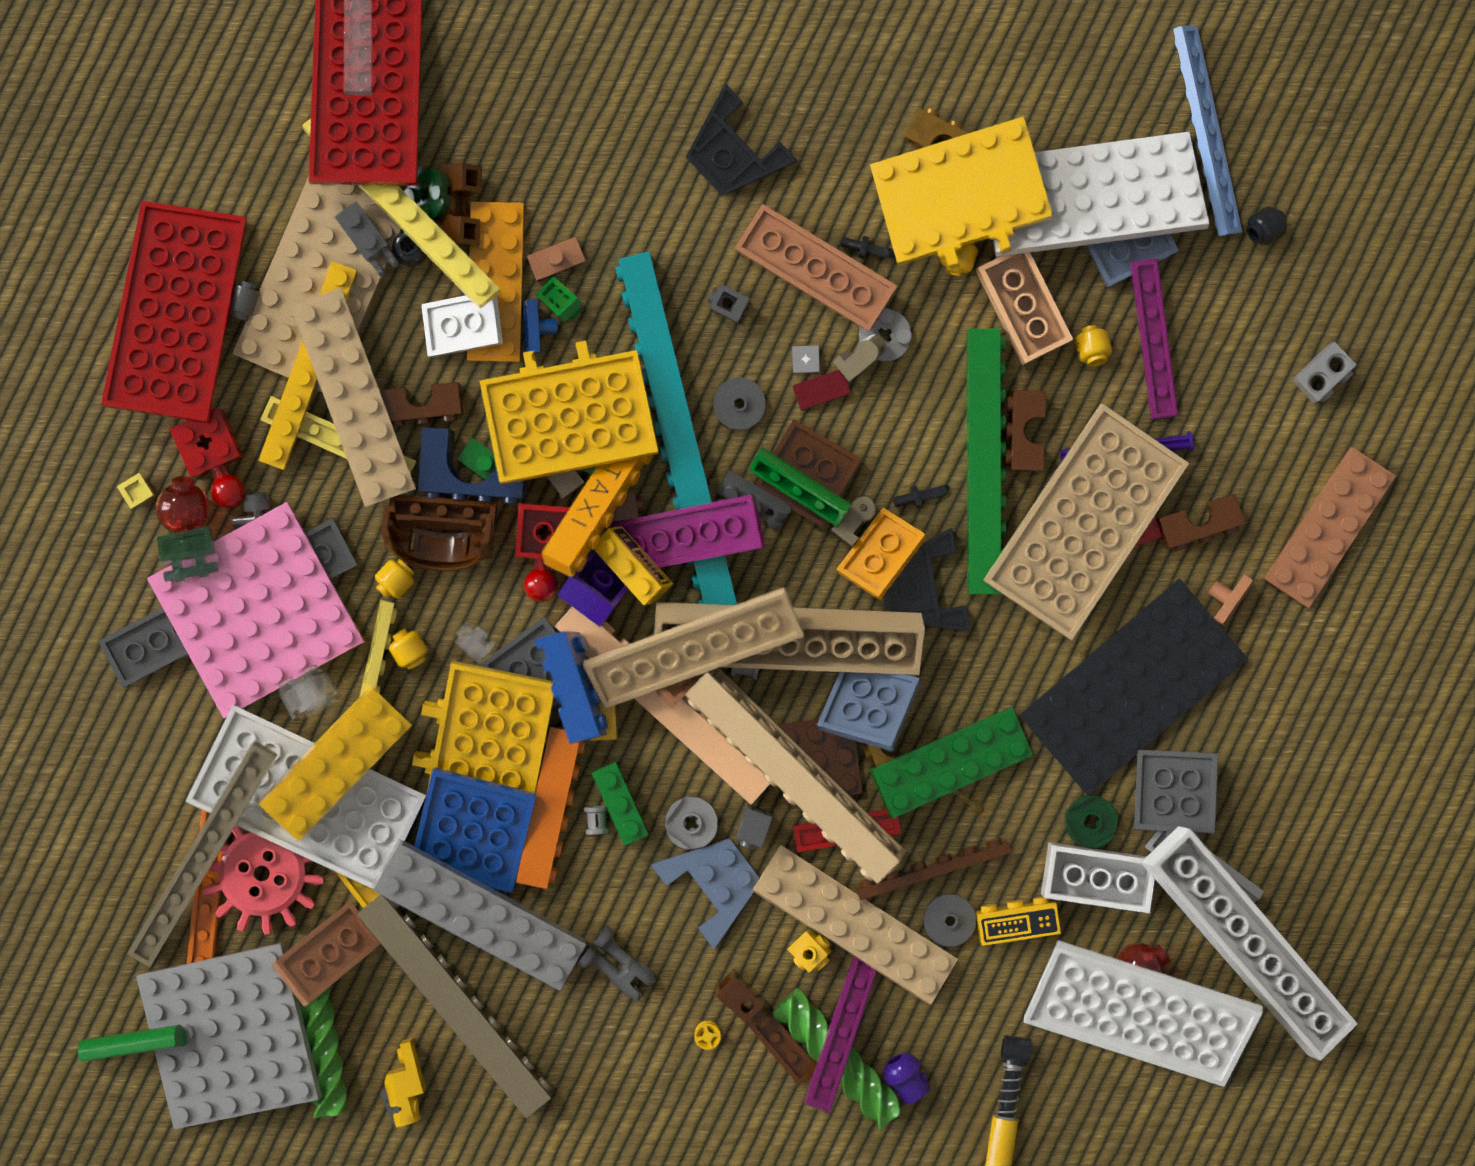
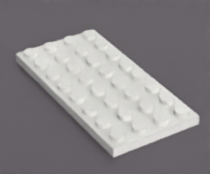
[993,132,1209,257]
[185,705,426,889]
[1024,941,1263,1087]

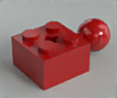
[169,407,245,508]
[515,504,570,602]

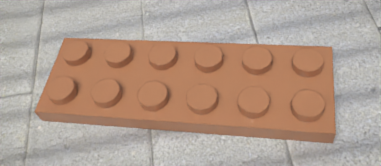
[734,204,898,332]
[1263,447,1396,608]

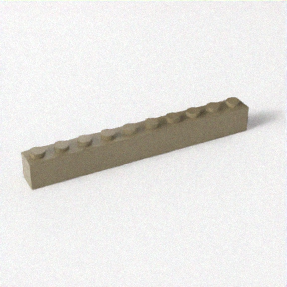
[357,894,552,1118]

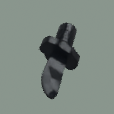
[841,236,895,259]
[893,485,949,509]

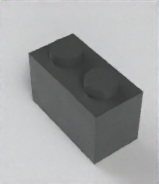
[736,804,772,850]

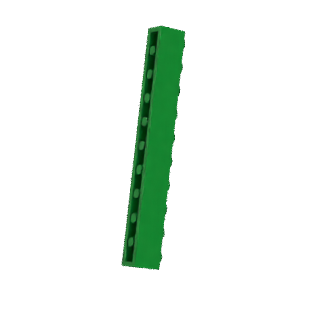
[966,328,1006,594]

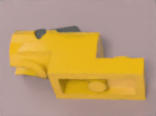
[380,1038,426,1127]

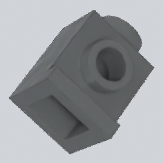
[707,284,750,324]

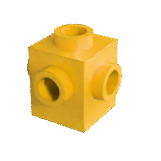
[787,928,832,972]

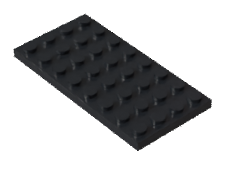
[1019,578,1248,795]

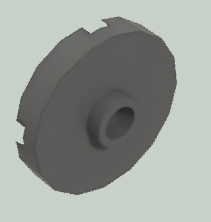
[713,377,766,430]
[924,894,976,947]

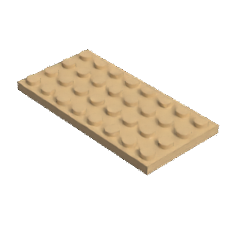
[232,178,402,393]
[983,404,1189,640]

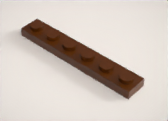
[856,838,1012,900]

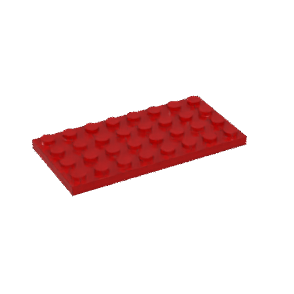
[308,0,423,186]
[101,200,248,424]

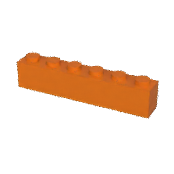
[516,725,586,889]

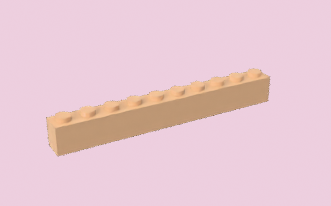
[555,607,770,804]

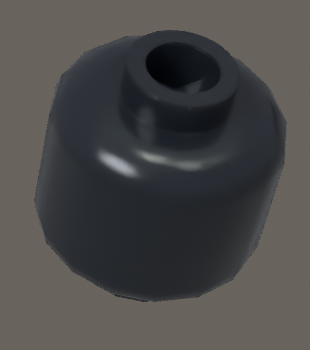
[1246,206,1287,246]
[392,231,427,267]

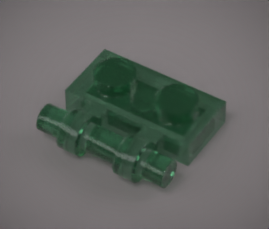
[157,526,219,582]

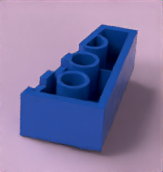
[535,631,608,744]

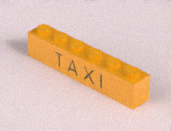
[542,455,653,578]

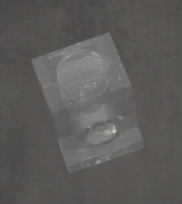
[455,622,498,663]

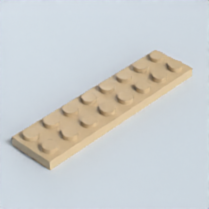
[291,288,416,507]
[584,588,804,708]
[752,845,958,1005]

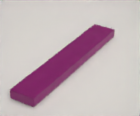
[1130,258,1178,420]
[803,956,877,1113]

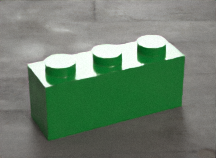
[592,760,649,846]

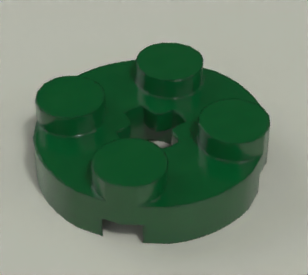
[404,167,451,220]
[1064,795,1118,848]

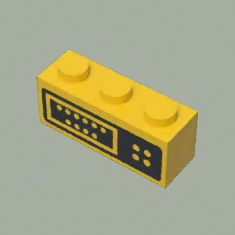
[594,526,673,605]
[975,896,1061,946]

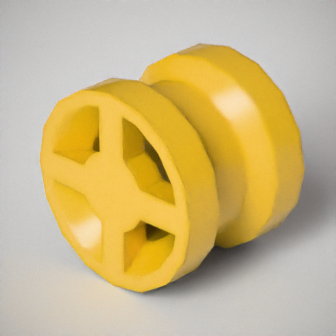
[695,1020,721,1050]

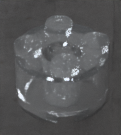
[278,665,341,721]

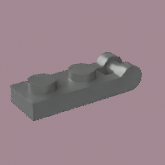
[716,470,791,530]

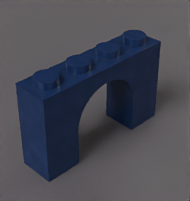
[418,427,529,504]

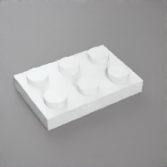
[421,296,503,357]

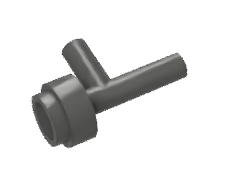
[232,491,271,527]

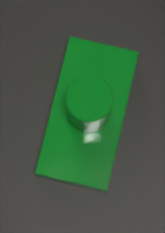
[536,276,583,322]
[457,438,496,480]

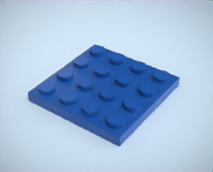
[415,767,537,893]

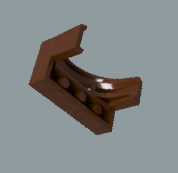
[381,495,497,571]

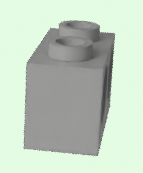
[1291,342,1356,403]

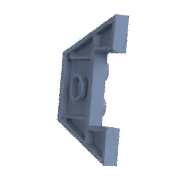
[651,838,760,949]

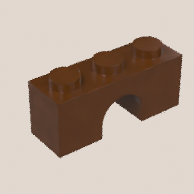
[439,163,482,247]
[380,382,464,428]
[1005,390,1046,472]
[1156,494,1245,552]

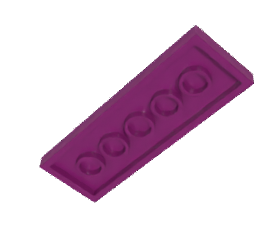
[607,494,765,568]

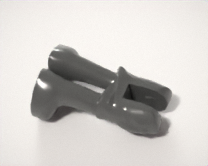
[576,925,656,1001]

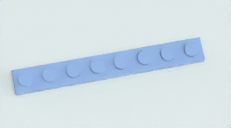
[1174,26,1242,236]

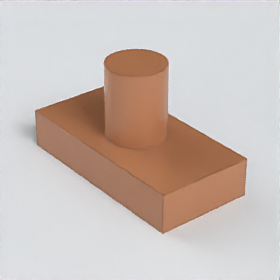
[527,237,586,281]
[1208,575,1254,627]

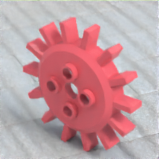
[202,825,324,935]

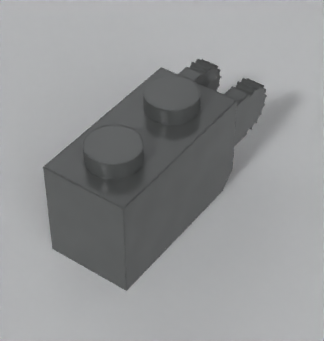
[335,201,400,278]

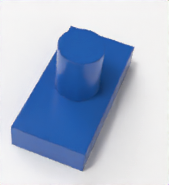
[522,299,557,355]

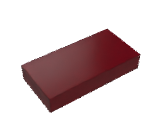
[792,370,851,411]

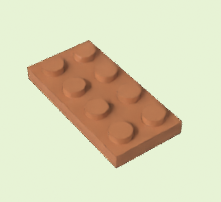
[271,901,381,1007]

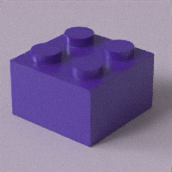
[557,549,629,627]

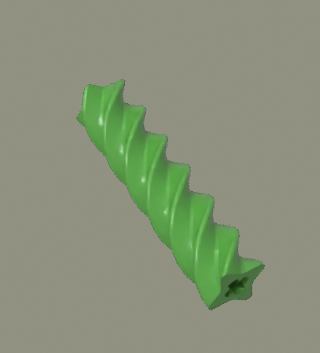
[298,987,349,1118]
[772,988,904,1131]

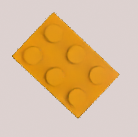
[836,508,927,600]

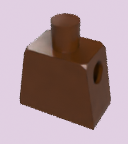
[715,969,772,1028]

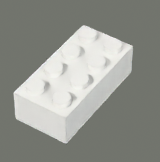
[1041,842,1155,913]

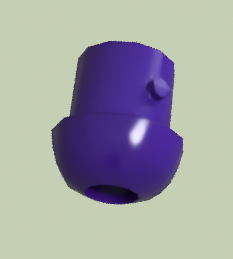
[883,1053,931,1104]

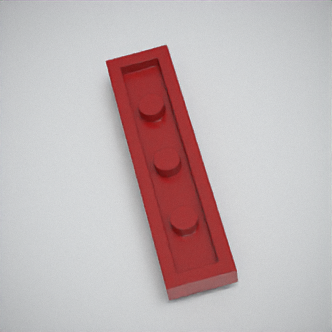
[793,809,902,853]

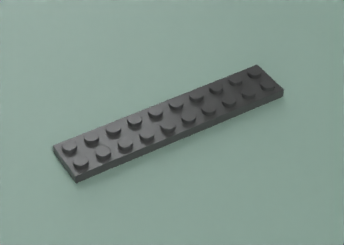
[98,518,358,688]

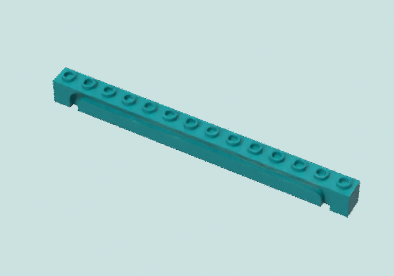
[615,251,737,605]

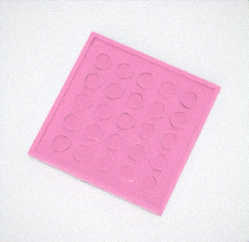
[147,502,365,718]

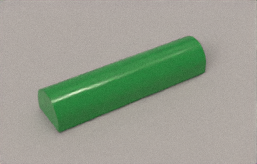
[749,447,852,527]
[78,1025,187,1062]

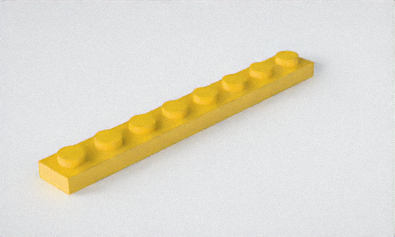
[258,261,358,470]

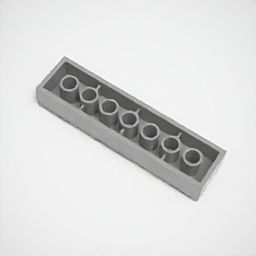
[373,838,586,990]

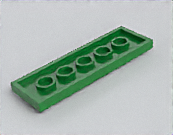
[869,707,1033,819]

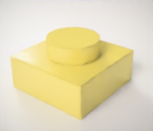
[117,473,155,509]

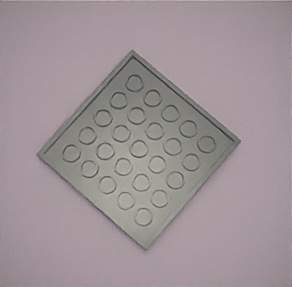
[136,942,322,1129]

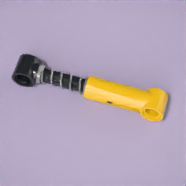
[985,1035,1031,1166]

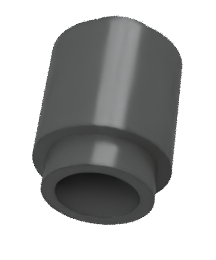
[229,280,260,321]

